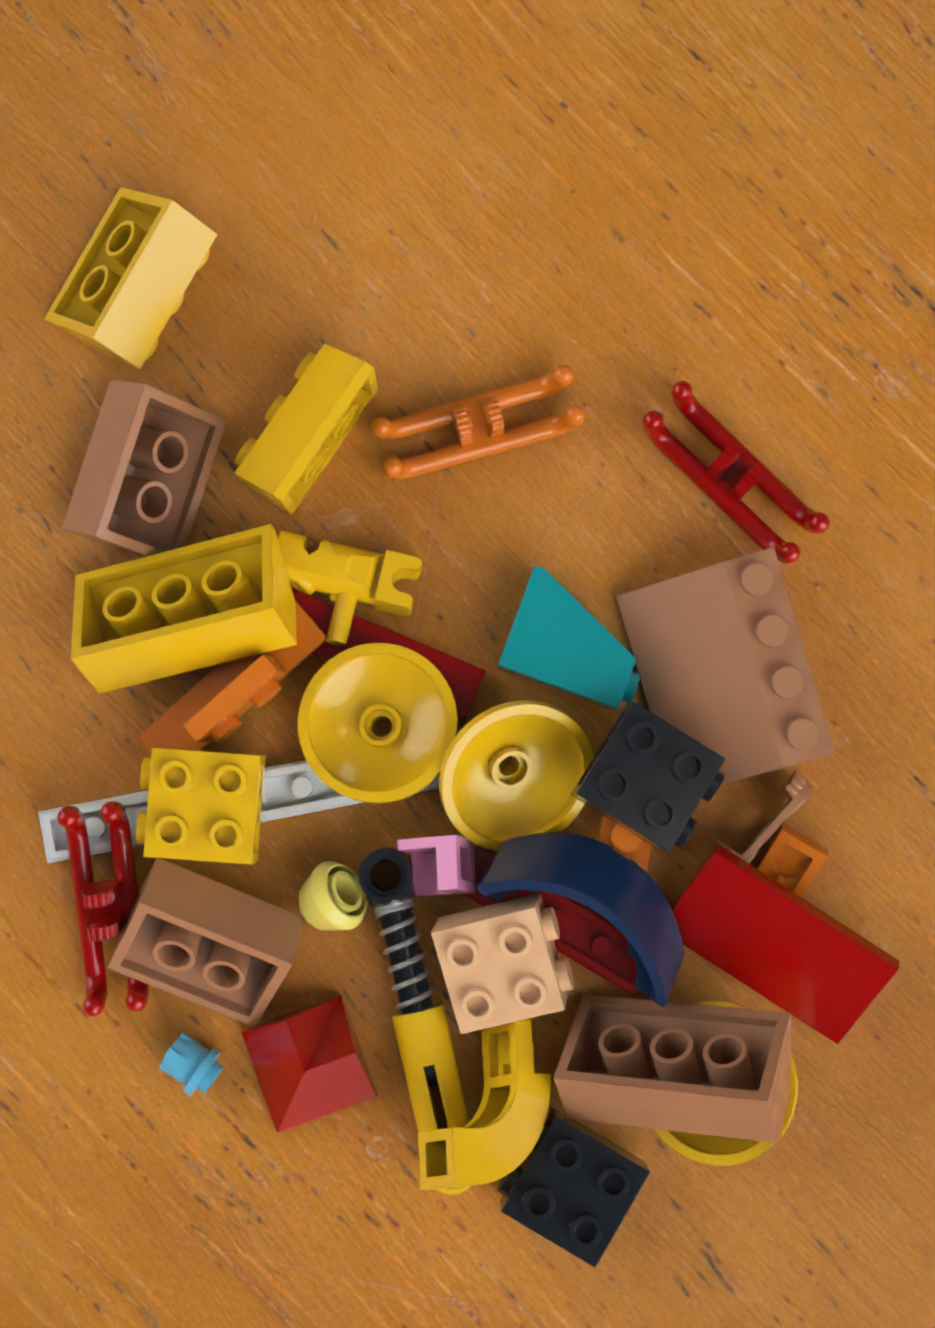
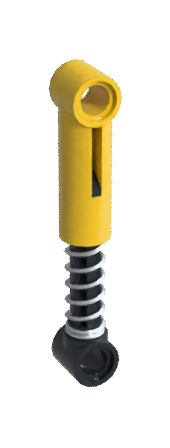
[359,847,471,1195]

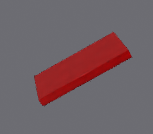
[671,844,899,1044]

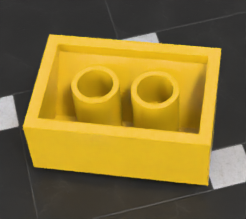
[44,187,218,369]
[234,343,379,516]

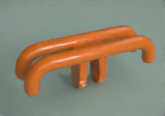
[371,365,586,480]

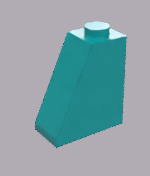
[497,565,641,711]

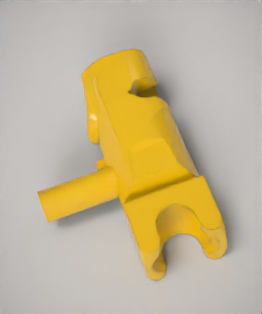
[278,530,423,646]

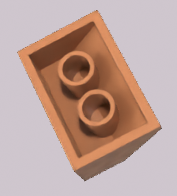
[61,380,227,557]
[107,858,305,1027]

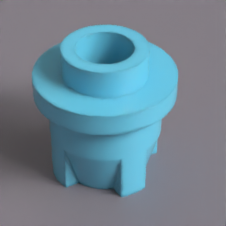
[159,1032,224,1096]

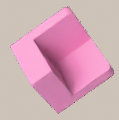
[397,835,476,897]

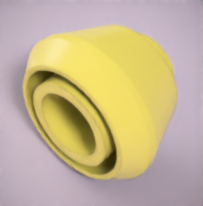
[299,861,367,931]

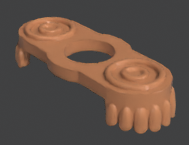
[727,770,813,863]

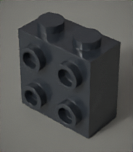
[570,701,725,852]
[497,1107,650,1268]

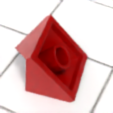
[241,995,377,1132]

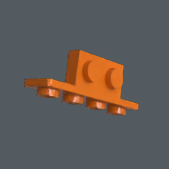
[139,601,327,754]

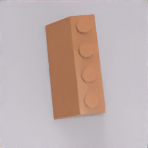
[553,994,792,1143]

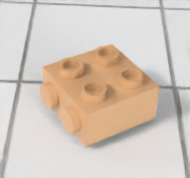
[431,893,574,1034]

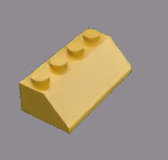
[71,524,297,694]

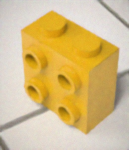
[136,747,266,865]

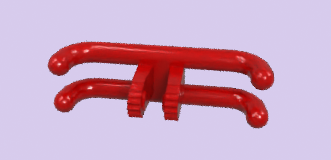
[642,381,830,564]
[57,801,149,1017]

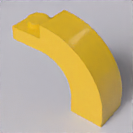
[418,1019,551,1190]

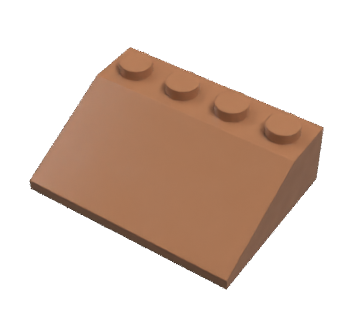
[615,547,835,785]

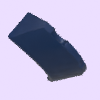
[475,832,684,1007]

